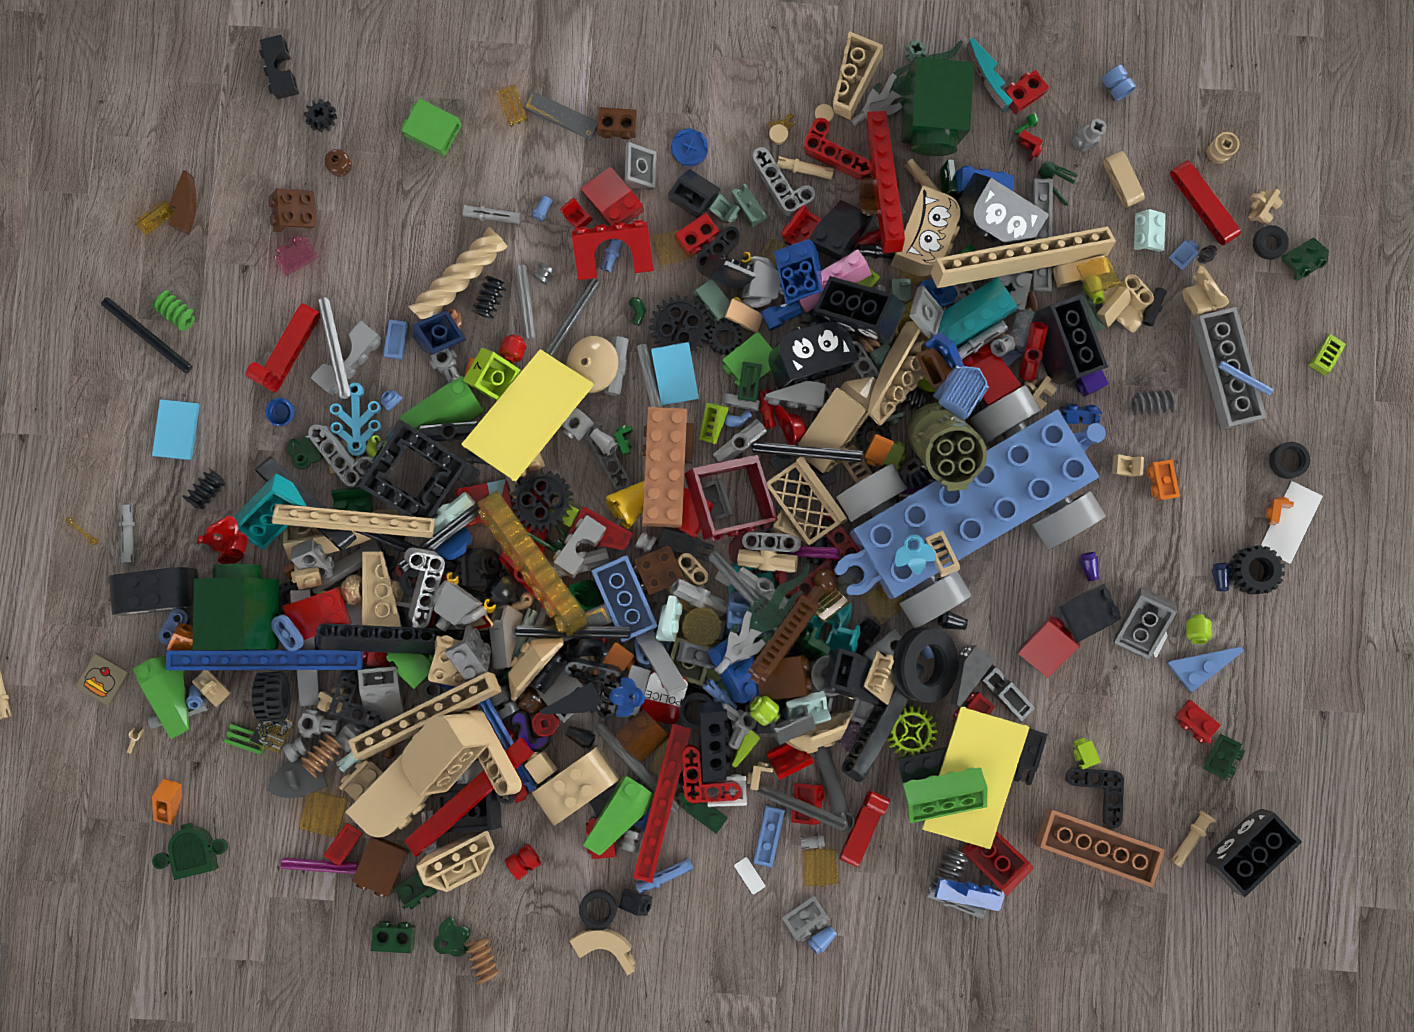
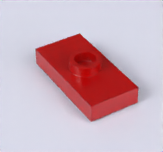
[323,823,363,867]

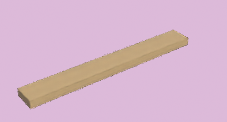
[272,504,435,538]

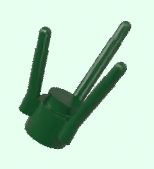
[1038,160,1078,206]
[527,523,567,554]

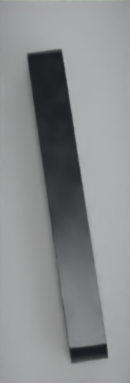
[316,623,492,655]

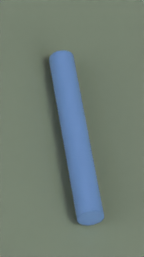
[1218,361,1274,396]

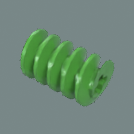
[152,290,195,331]

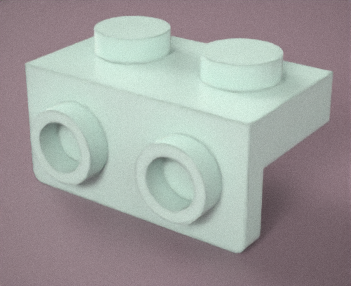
[1134,209,1165,252]
[656,596,682,642]
[786,690,831,725]

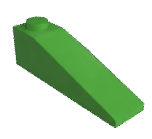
[400,376,484,431]
[386,652,434,689]
[133,656,189,739]
[583,776,654,855]

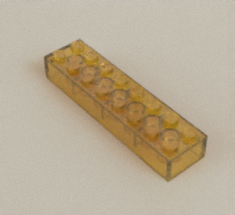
[478,490,587,636]

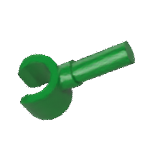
[1014,113,1038,135]

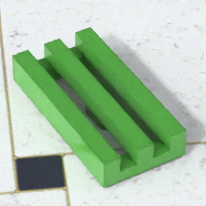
[224,723,268,755]

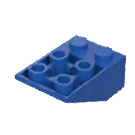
[774,239,822,304]

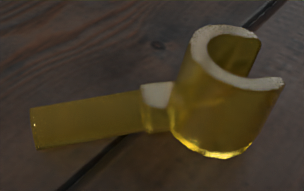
[768,114,795,128]

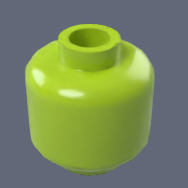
[1186,614,1212,644]
[750,696,780,726]

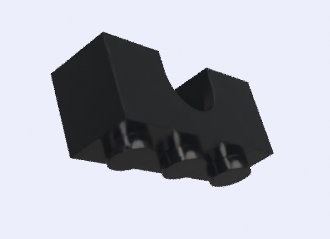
[259,34,299,99]

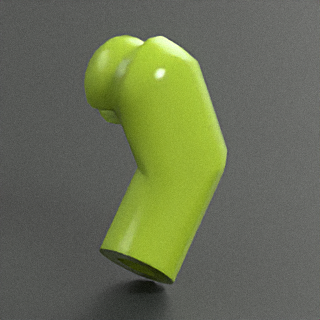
[366,435,381,457]

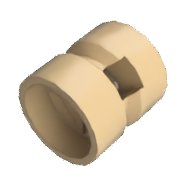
[1206,132,1240,164]

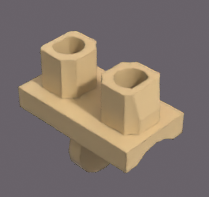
[1248,188,1283,224]
[1022,376,1057,411]
[192,670,231,707]
[317,687,349,713]

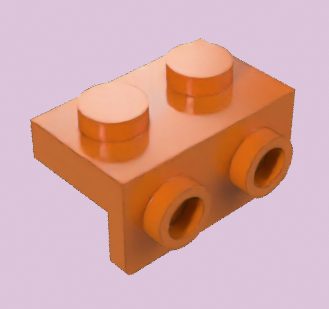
[1147,459,1180,501]

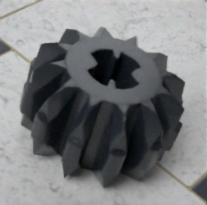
[304,99,338,133]
[899,456,933,489]

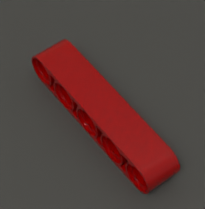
[1170,160,1241,246]

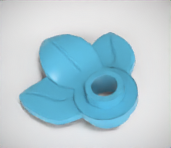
[895,534,936,575]

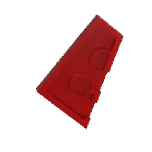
[567,506,634,551]

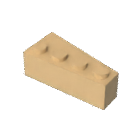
[833,31,883,120]

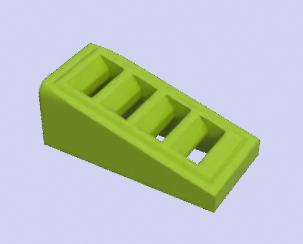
[1309,334,1346,376]
[699,402,729,444]
[732,730,760,768]

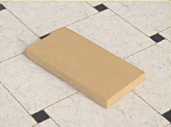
[798,388,868,473]

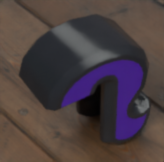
[510,709,553,752]

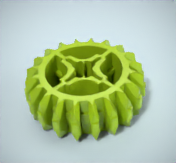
[886,705,938,757]

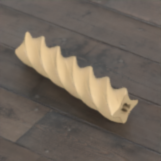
[408,227,508,320]

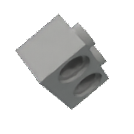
[561,407,594,441]
[291,538,334,580]
[863,629,902,661]

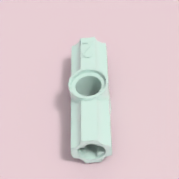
[428,492,475,539]

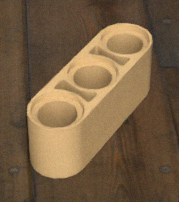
[1103,151,1145,208]
[1052,255,1110,288]

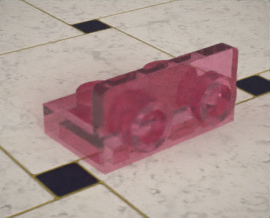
[273,235,319,276]

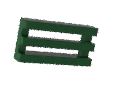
[939,159,958,198]
[737,362,762,403]

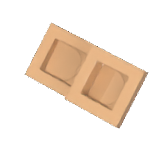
[724,298,763,333]

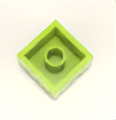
[463,348,521,401]

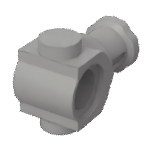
[1072,119,1107,152]
[428,347,461,384]
[298,709,340,738]

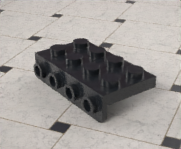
[897,747,948,784]

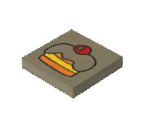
[75,653,130,706]

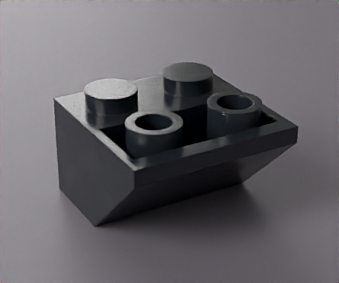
[668,169,721,218]
[701,252,757,291]

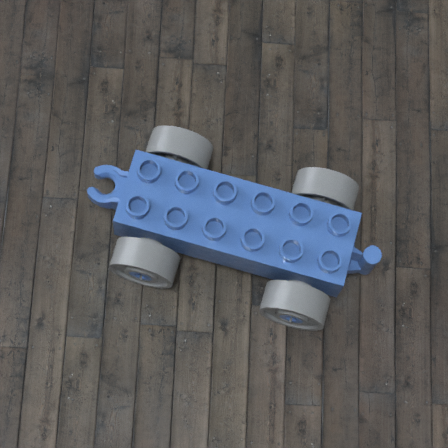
[834,386,1106,628]

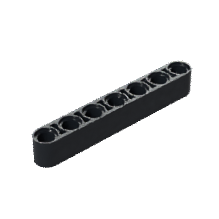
[255,456,357,551]
[841,662,924,782]

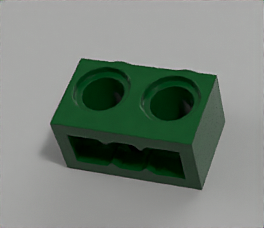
[371,921,416,954]

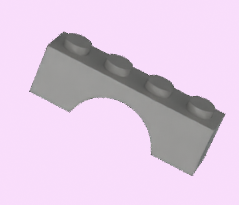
[311,321,382,396]

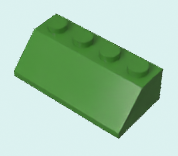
[903,767,988,823]

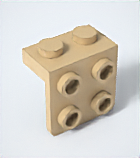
[428,635,466,687]

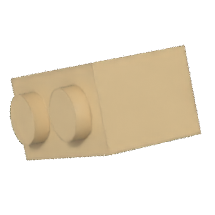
[524,751,558,784]

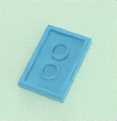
[651,342,699,405]
[152,400,200,460]

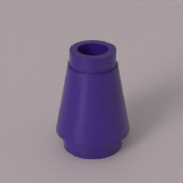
[1079,552,1099,581]

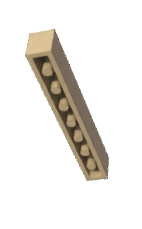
[348,672,502,759]

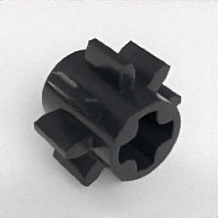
[559,639,581,661]

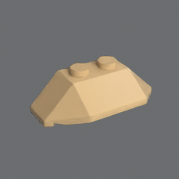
[840,376,877,447]
[508,637,564,702]
[785,709,852,754]
[416,830,495,892]

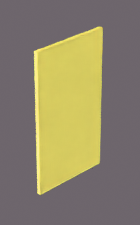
[461,349,594,482]
[922,707,1029,849]

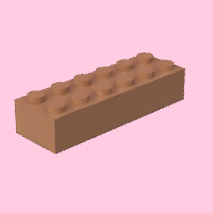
[642,407,687,528]
[1035,807,1165,888]

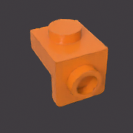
[1265,497,1294,525]

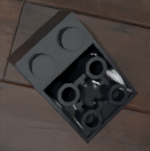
[822,648,879,705]

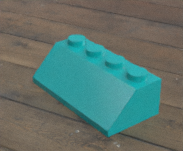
[938,277,1019,348]
[234,474,307,550]

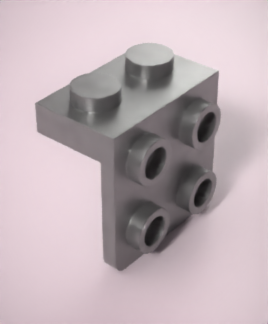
[445,624,491,682]

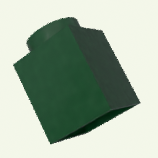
[901,57,974,156]
[192,564,280,650]

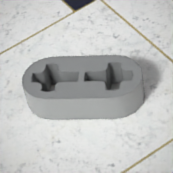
[723,394,760,411]

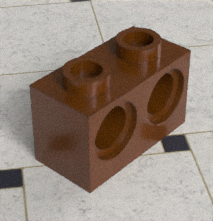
[597,107,637,140]

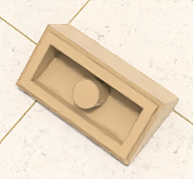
[1096,287,1132,328]

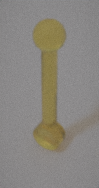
[65,517,99,545]

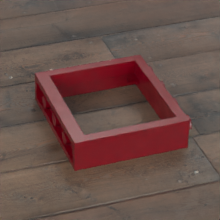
[684,455,778,542]

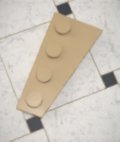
[362,552,402,627]

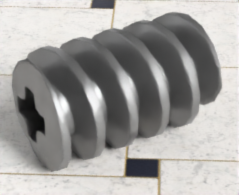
[1131,389,1175,416]
[931,845,969,885]

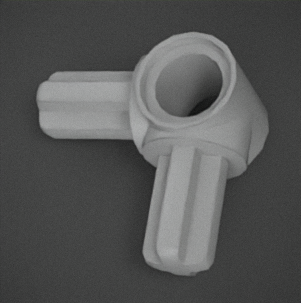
[722,703,757,749]

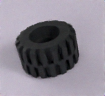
[1229,545,1285,595]
[252,671,290,722]

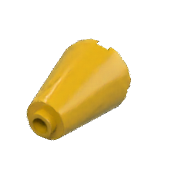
[605,481,644,529]

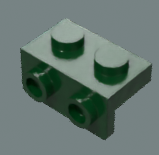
[1282,237,1329,281]

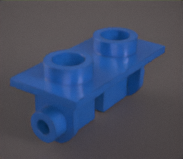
[1060,404,1103,424]

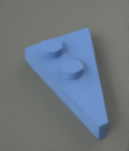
[1167,647,1244,692]

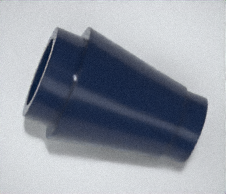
[1211,563,1231,591]

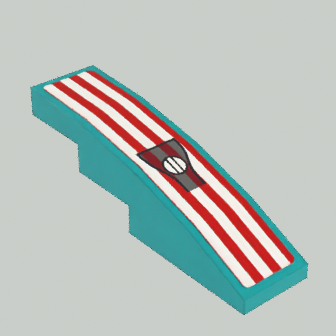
[967,37,1013,112]

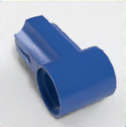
[762,301,802,330]

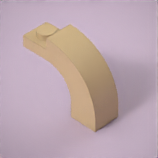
[570,928,636,976]

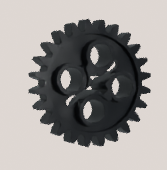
[649,295,711,353]
[510,470,574,533]

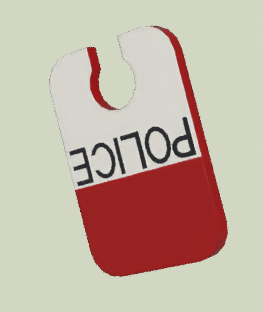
[640,671,688,724]

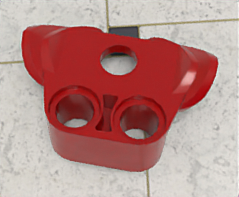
[196,516,249,564]

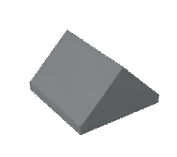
[625,142,657,189]

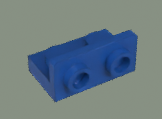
[925,332,964,368]

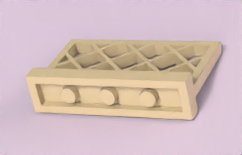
[766,457,848,546]

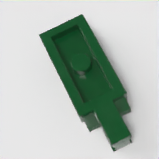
[676,791,728,834]

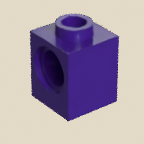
[1075,370,1109,397]

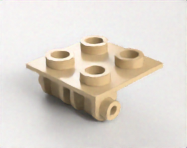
[864,651,896,705]

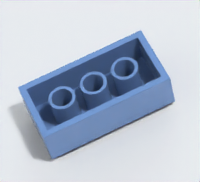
[591,555,658,642]

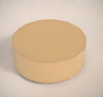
[815,104,834,123]
[769,124,788,145]

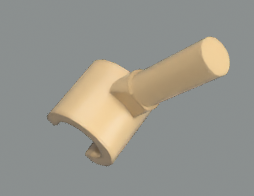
[127,726,144,754]

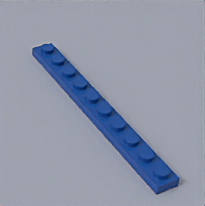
[166,650,363,670]

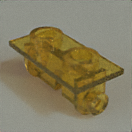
[135,199,174,236]

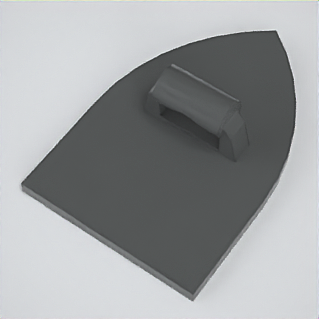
[267,751,328,798]

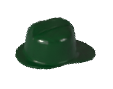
[565,580,604,613]

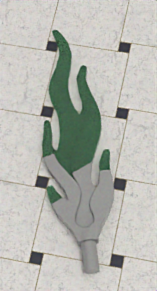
[850,40,962,127]
[715,563,809,675]

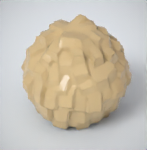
[340,574,362,605]

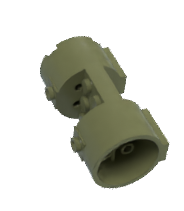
[906,403,987,491]

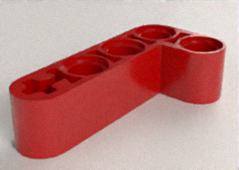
[803,118,872,181]
[839,789,890,868]

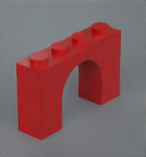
[572,220,654,280]

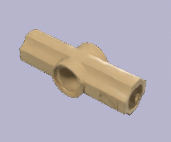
[737,549,798,573]

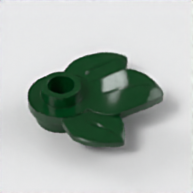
[287,435,323,470]
[434,917,471,957]

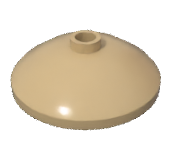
[566,336,619,393]

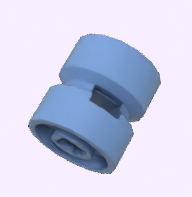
[1101,65,1137,101]

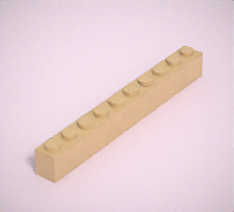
[930,227,1116,288]

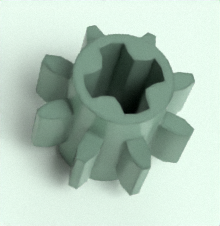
[904,39,927,64]

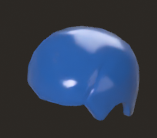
[265,398,295,426]

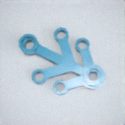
[330,382,381,456]

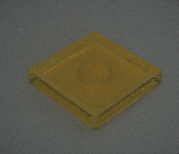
[299,791,348,838]

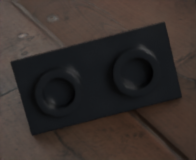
[855,617,881,656]
[530,654,567,694]

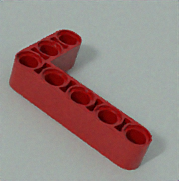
[245,303,321,393]
[783,515,860,609]

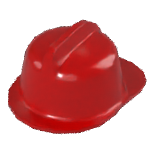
[775,405,807,445]

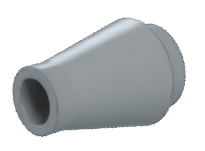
[590,428,618,456]

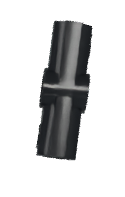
[419,421,478,442]

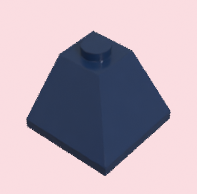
[413,310,466,355]

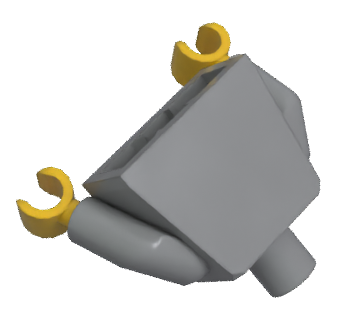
[733,252,784,308]
[434,573,496,631]

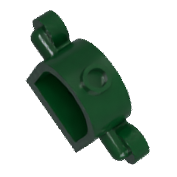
[152,823,228,880]

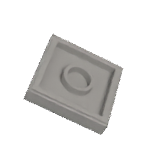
[909,286,944,340]

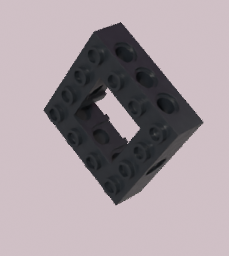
[356,419,467,518]

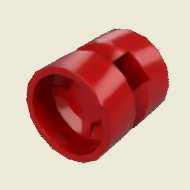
[532,712,560,736]
[504,843,542,880]

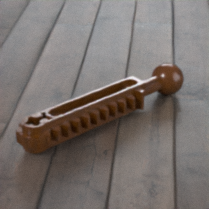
[748,568,838,684]

